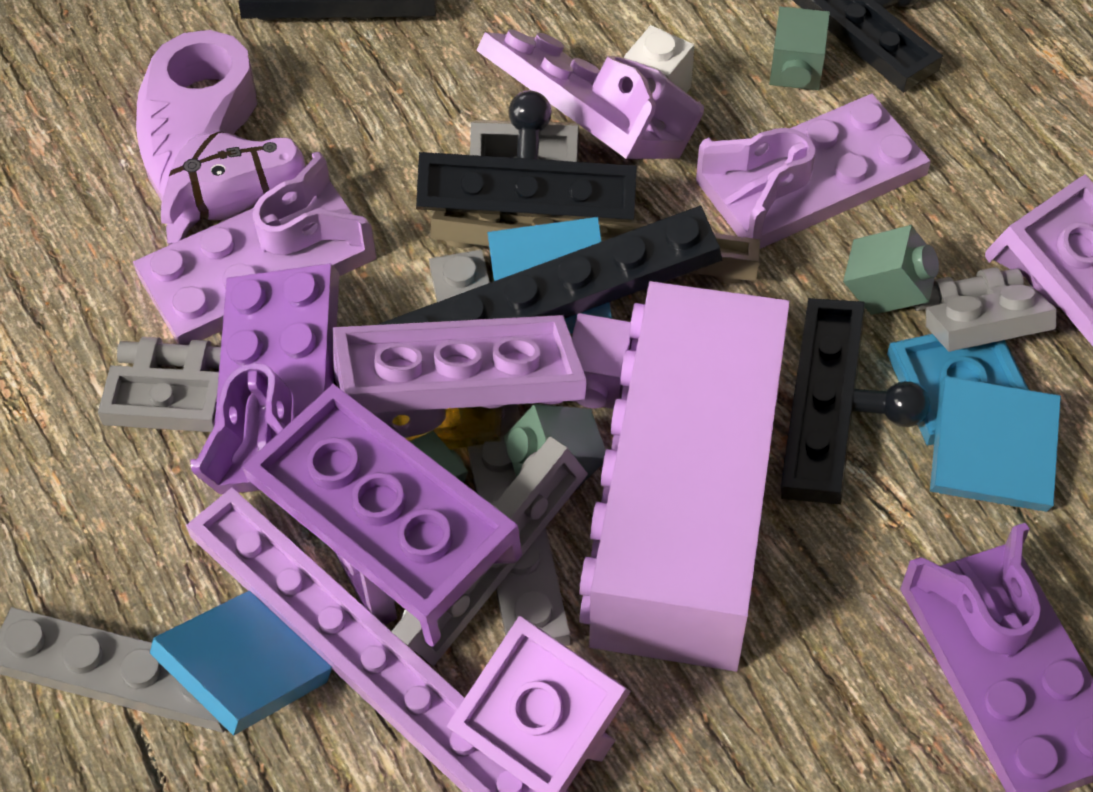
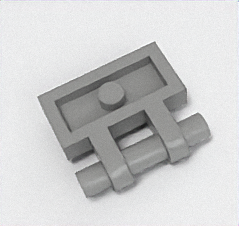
[913,267,1056,352]
[98,337,221,432]

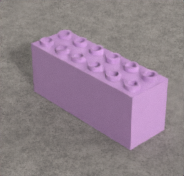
[579,281,790,672]

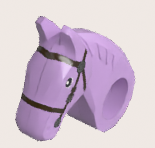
[136,30,306,245]

